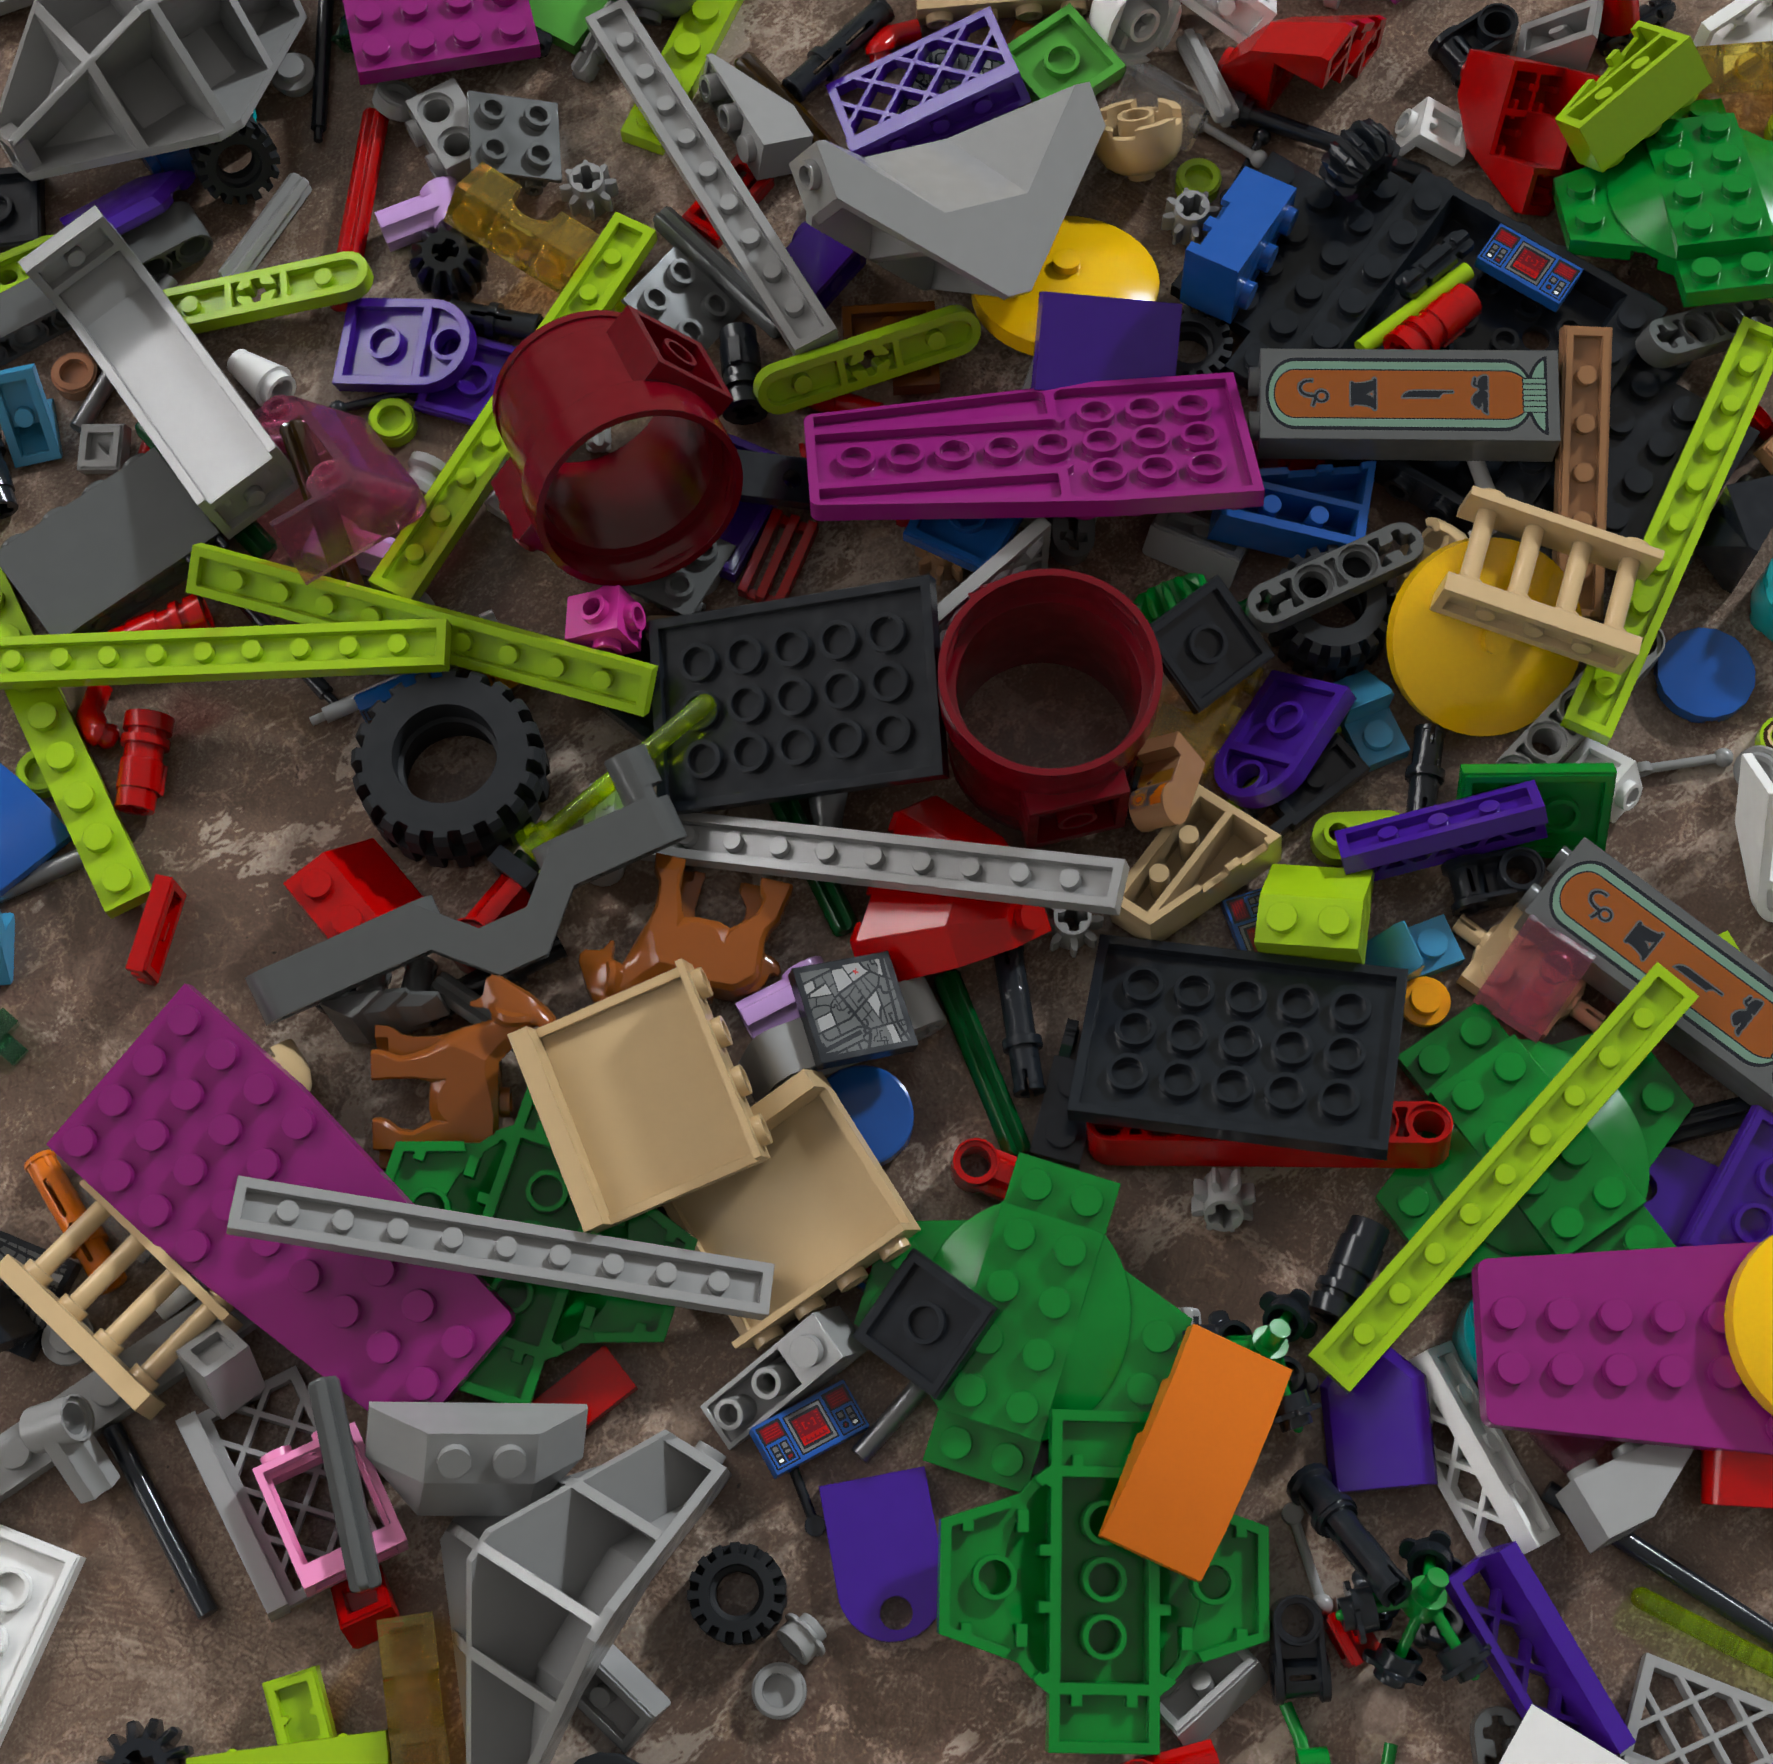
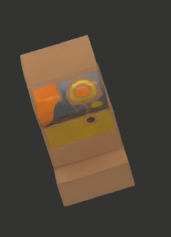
[1129,731,1205,833]

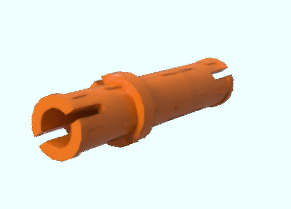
[24,1149,127,1295]

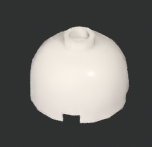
[1089,0,1182,67]

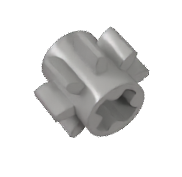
[559,160,619,221]
[1161,187,1220,246]
[1046,907,1104,958]
[1191,1167,1256,1232]

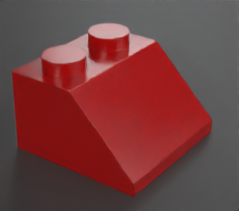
[283,838,423,939]

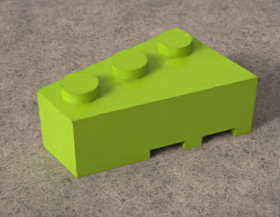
[1554,20,1713,173]

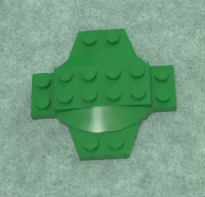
[1552,98,1773,308]
[1375,1000,1694,1283]
[385,1087,698,1403]
[854,1152,1192,1493]
[936,1409,1270,1755]

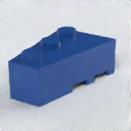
[1179,166,1299,324]
[1207,461,1377,559]

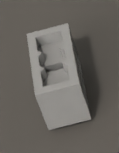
[405,78,493,190]

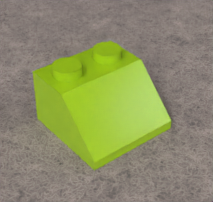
[1254,864,1375,964]

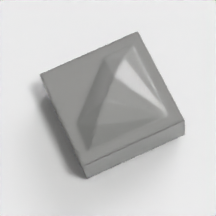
[77,424,132,475]

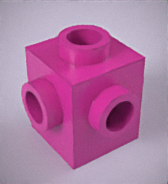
[564,585,646,655]

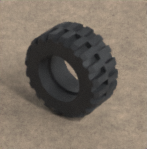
[351,669,550,868]

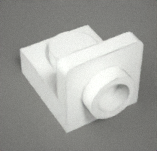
[1395,96,1467,166]
[1564,738,1643,823]

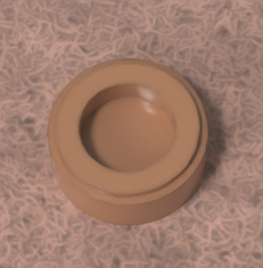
[51,352,101,401]

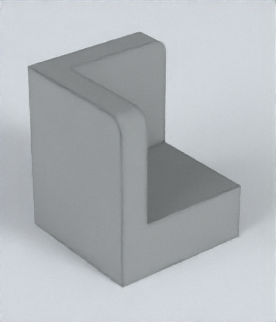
[176,1320,266,1420]

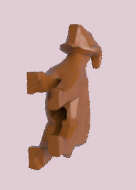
[578,853,793,1005]
[370,974,557,1170]

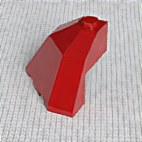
[1217,15,1387,111]
[1457,49,1601,216]
[850,795,1052,982]

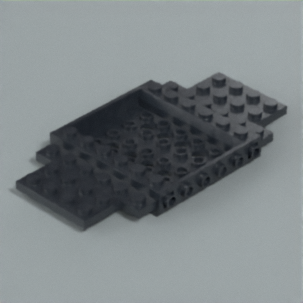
[1170,151,1760,559]

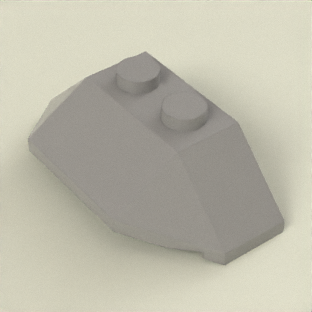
[365,1401,588,1516]

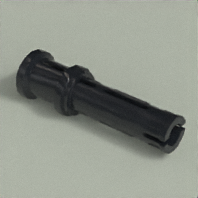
[1286,1463,1412,1608]

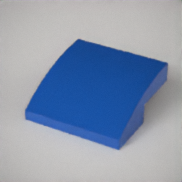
[0,763,72,897]

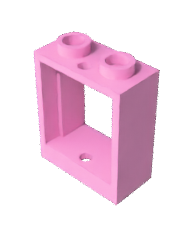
[252,1421,409,1598]

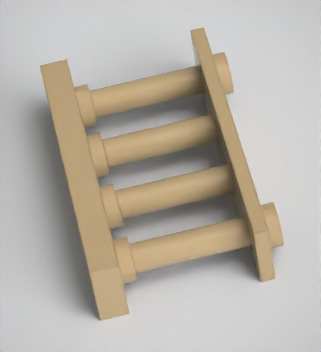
[1429,485,1665,675]
[0,1179,243,1421]

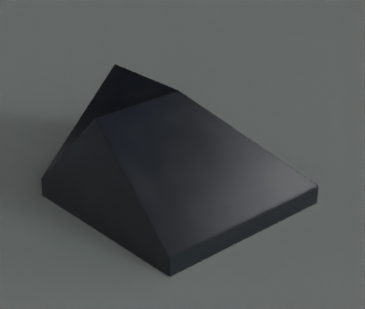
[1694,475,1773,594]

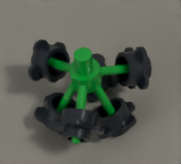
[1177,1289,1322,1433]
[1335,1530,1492,1689]

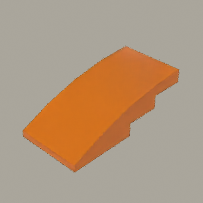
[1098,1324,1293,1583]

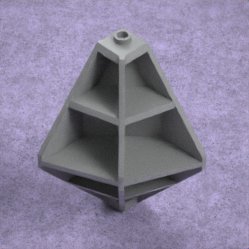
[0,0,307,181]
[789,82,1106,300]
[440,1430,732,1764]

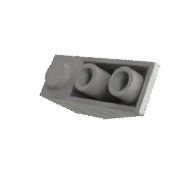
[699,53,813,181]
[700,1306,868,1450]
[1555,1442,1694,1554]

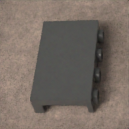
[0,447,220,634]

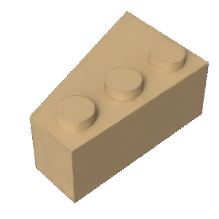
[1110,784,1282,941]

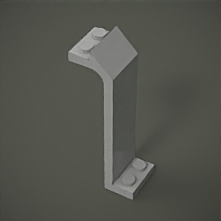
[18,205,299,540]

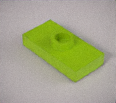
[262,1665,338,1745]

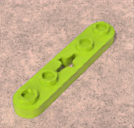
[163,251,374,334]
[753,304,981,415]

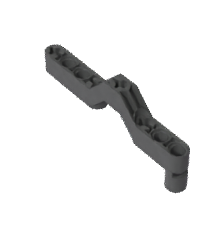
[245,744,688,1026]

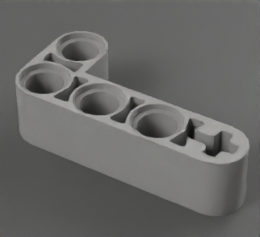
[738,976,947,1103]

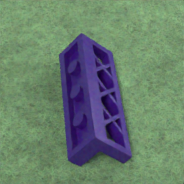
[1334,780,1549,881]
[1445,1541,1636,1755]

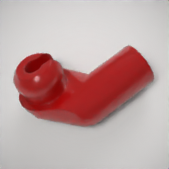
[866,18,922,63]
[76,685,120,749]

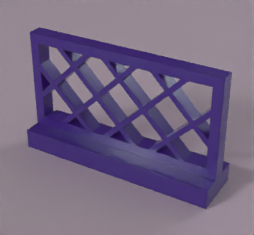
[825,6,1031,157]

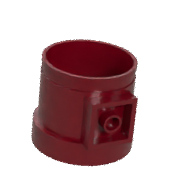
[490,304,743,586]
[938,568,1163,849]

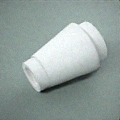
[227,349,296,409]

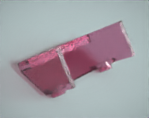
[253,395,427,585]

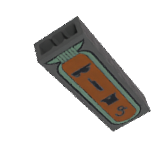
[1248,348,1561,462]
[1513,837,1773,1113]

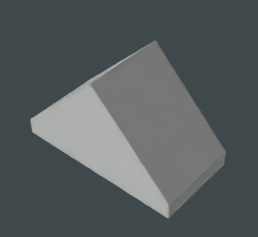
[1516,0,1604,72]

